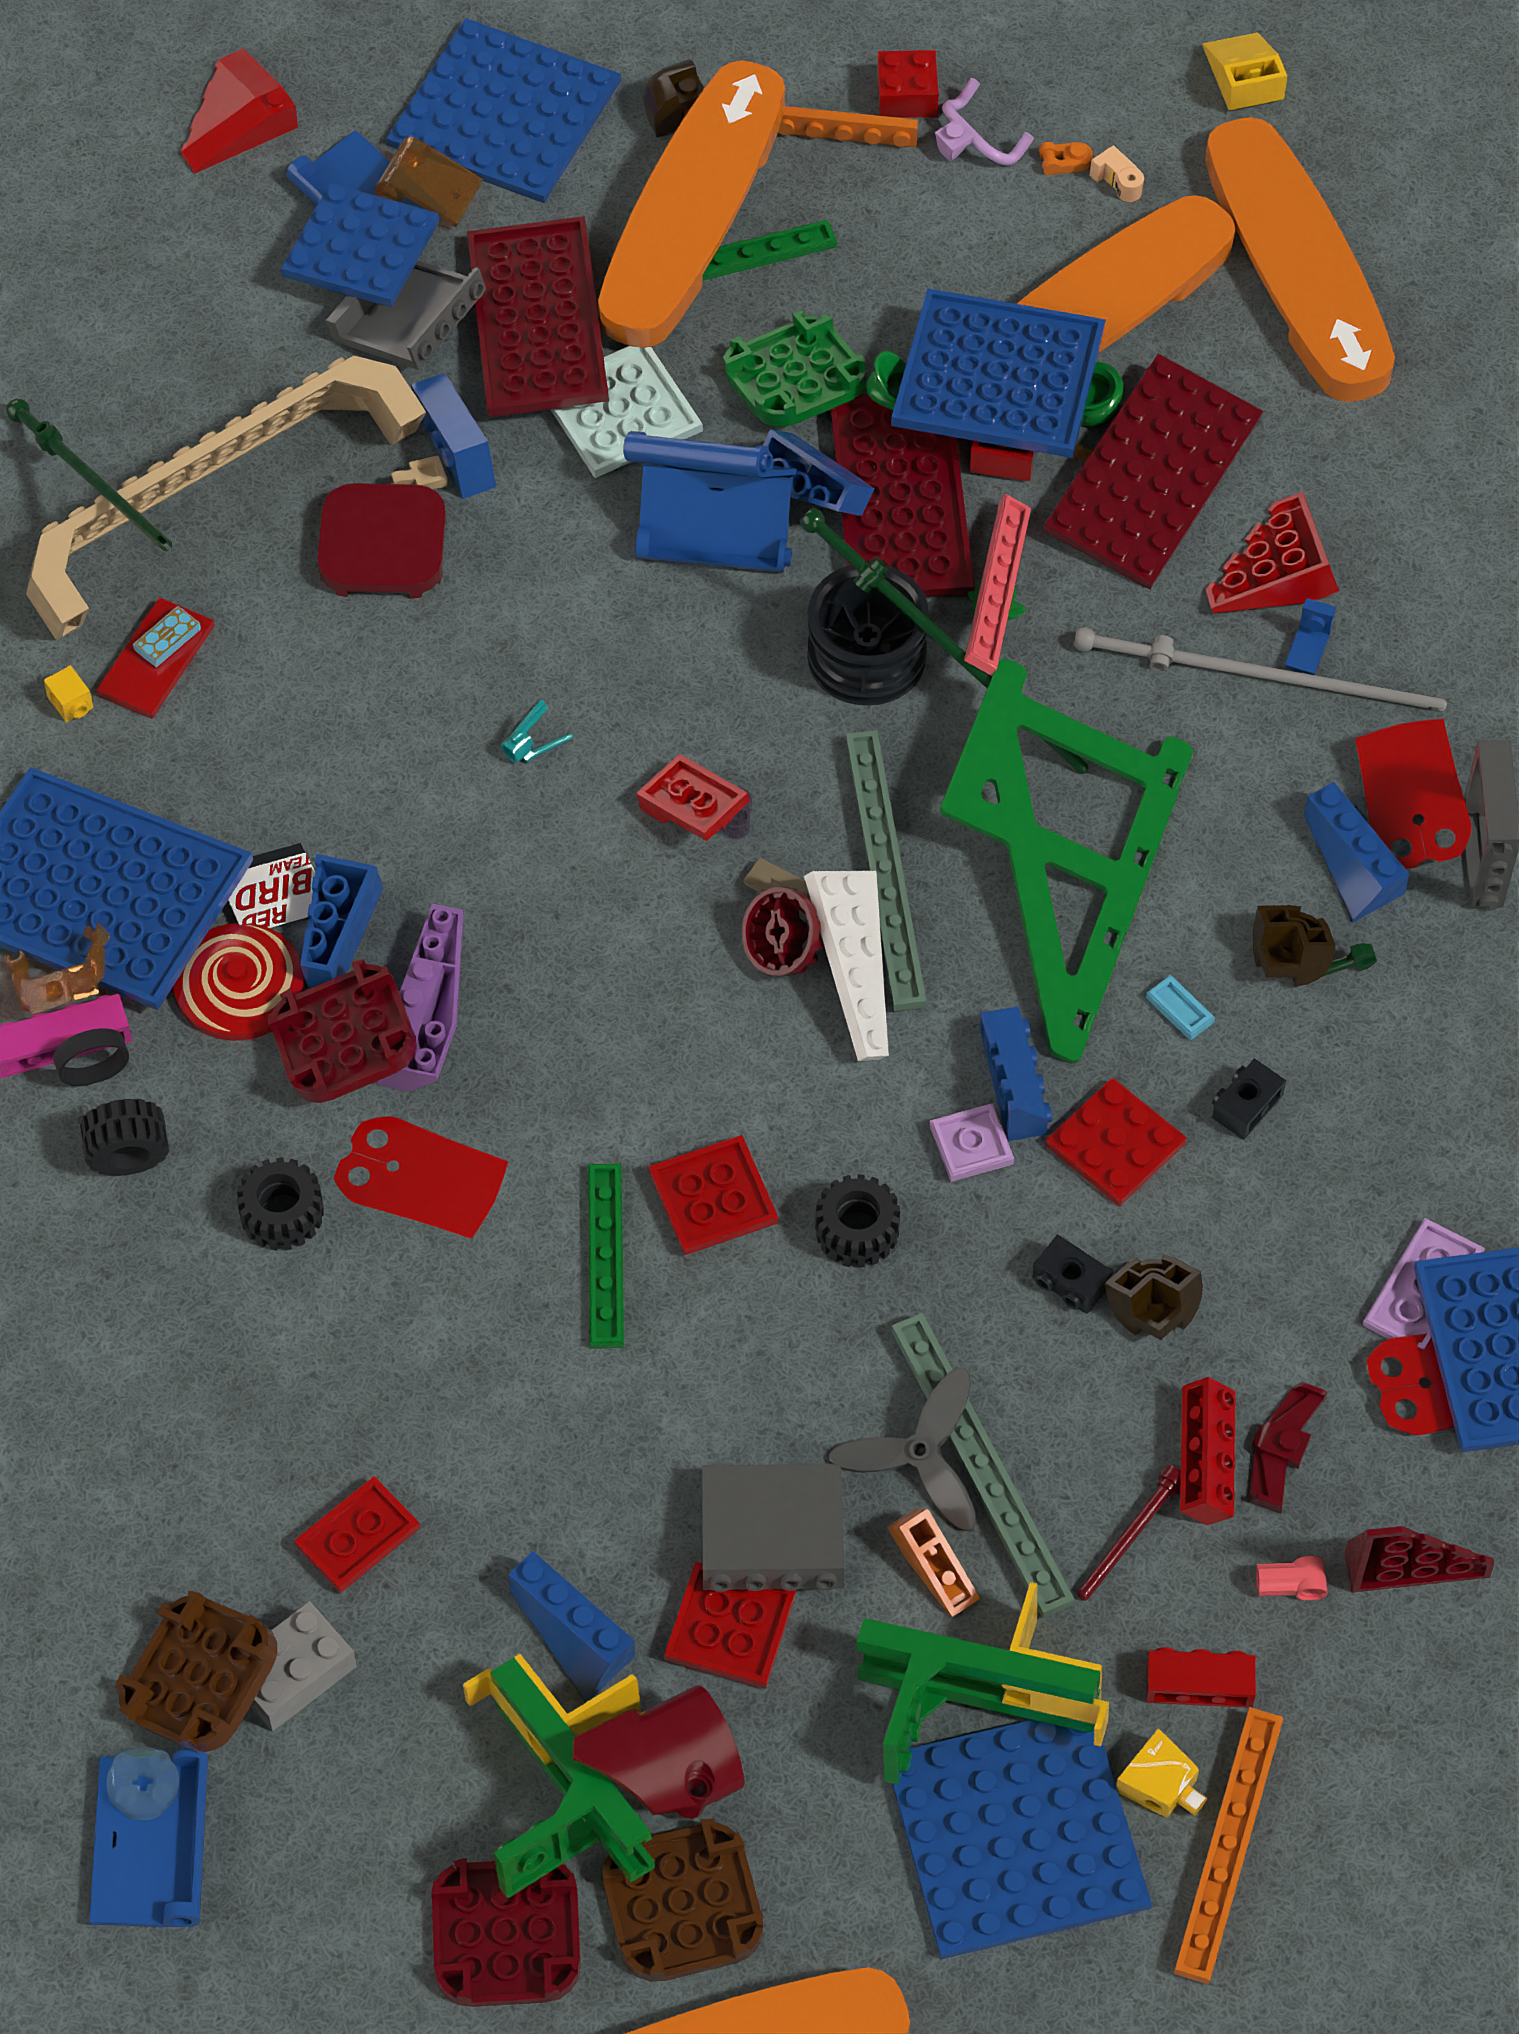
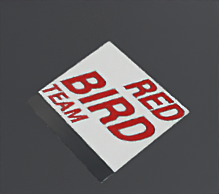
[228,843,316,928]

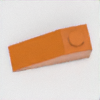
[887,1508,980,1617]

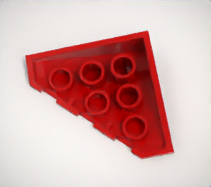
[181,48,298,174]
[1205,491,1339,613]

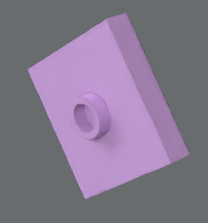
[930,1103,1014,1182]

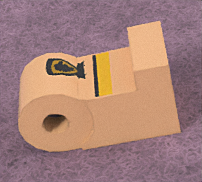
[1089,145,1144,202]

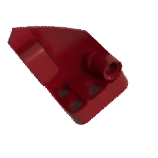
[572,1685,745,1819]

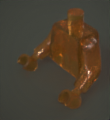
[5,922,110,1015]

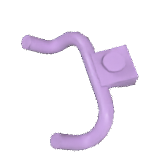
[935,78,1034,166]

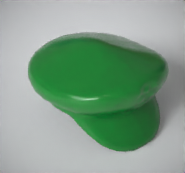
[866,351,907,411]
[1081,362,1123,427]

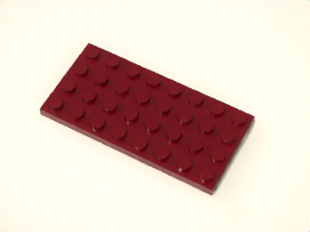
[467,216,609,417]
[1043,353,1264,590]
[830,393,975,597]

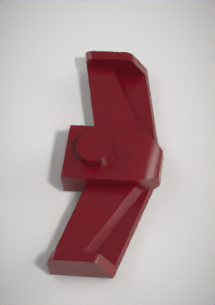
[1248,1382,1327,1514]

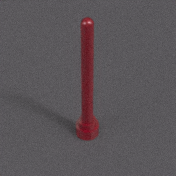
[1077,1465,1181,1601]

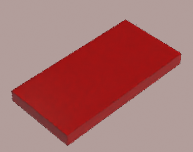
[97,597,215,719]

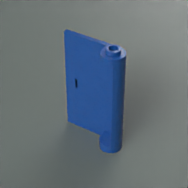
[286,130,446,220]
[623,431,797,477]
[635,464,792,572]
[89,1747,208,1927]

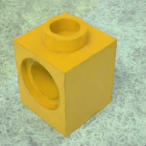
[44,665,94,723]

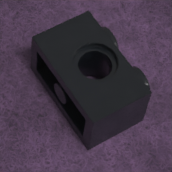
[1212,1058,1286,1140]
[1032,1234,1113,1314]

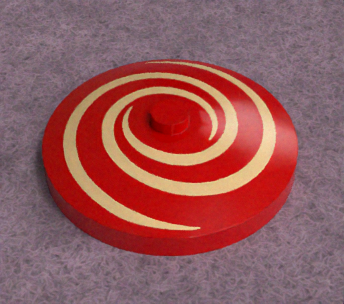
[173,923,305,1041]

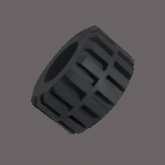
[80,1099,169,1176]
[237,1157,324,1251]
[815,1174,900,1268]

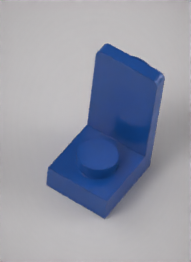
[1285,598,1336,675]

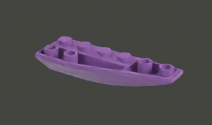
[377,904,464,1092]

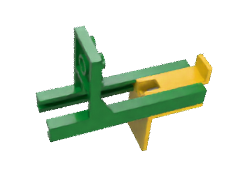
[856,1582,1109,1785]
[463,1654,655,1899]

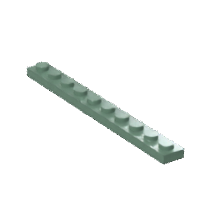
[846,730,926,1011]
[891,1312,1075,1619]

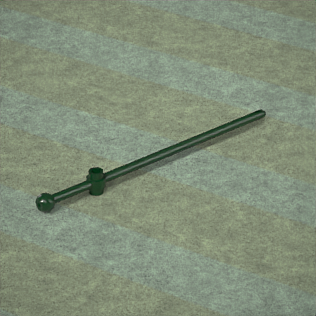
[6,398,172,551]
[800,508,1088,774]

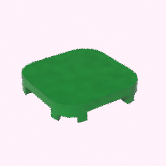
[723,310,867,427]

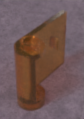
[375,137,483,227]

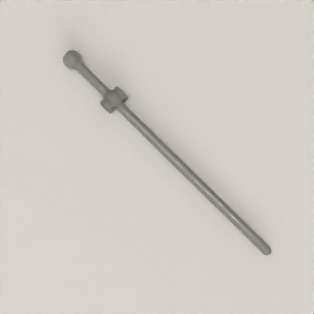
[1074,627,1447,711]

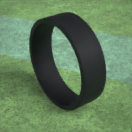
[53,1028,129,1086]

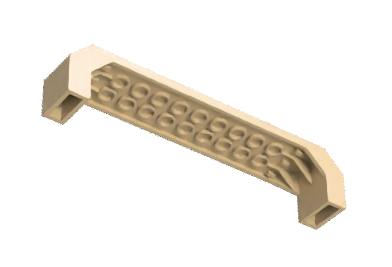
[26,355,426,640]

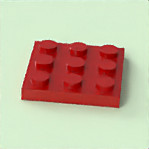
[1045,1077,1187,1207]
[649,1135,779,1256]
[664,1561,796,1689]

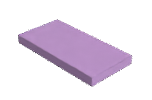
[1362,1218,1485,1350]

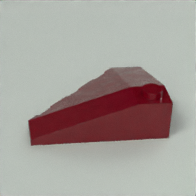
[1344,1526,1494,1593]

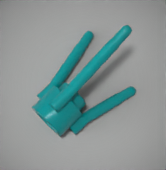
[500,700,573,764]

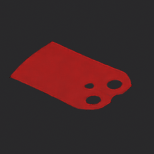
[1355,718,1472,869]
[334,1116,508,1239]
[1366,1333,1454,1435]

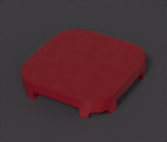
[318,483,447,599]
[268,959,417,1103]
[431,1858,581,2007]

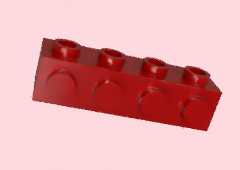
[1180,1377,1236,1525]

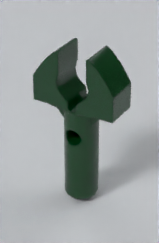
[1322,943,1377,977]

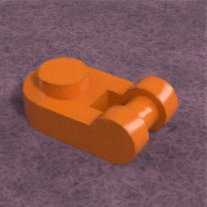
[1038,142,1093,175]

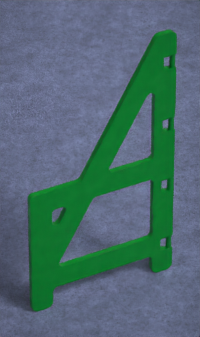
[939,659,1193,1064]

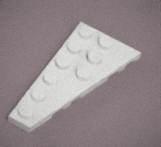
[804,871,889,1061]

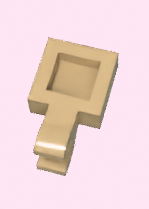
[391,455,447,489]

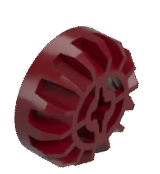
[742,887,824,976]

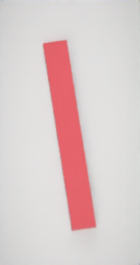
[964,494,1031,675]

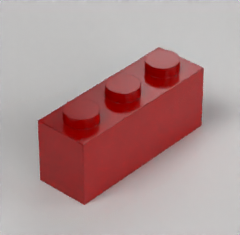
[1146,1647,1256,1708]

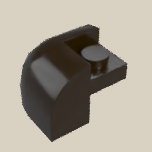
[643,59,704,137]
[1253,905,1336,987]
[1105,1254,1203,1340]

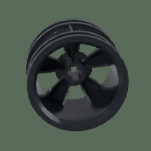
[807,565,929,706]

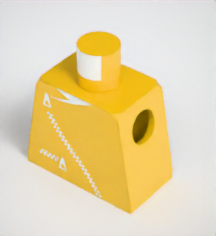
[1116,1729,1207,1818]

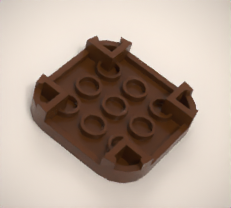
[115,1591,277,1753]
[603,1819,763,1982]

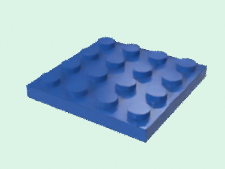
[281,183,440,308]

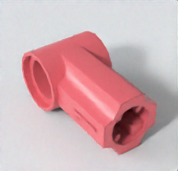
[1256,1556,1328,1601]

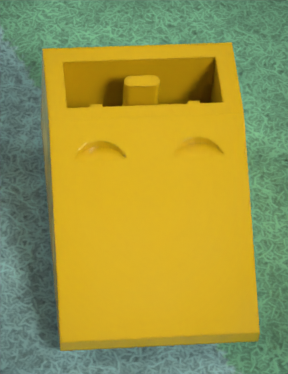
[1203,32,1287,110]

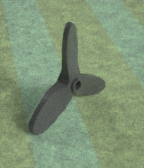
[829,1367,976,1531]

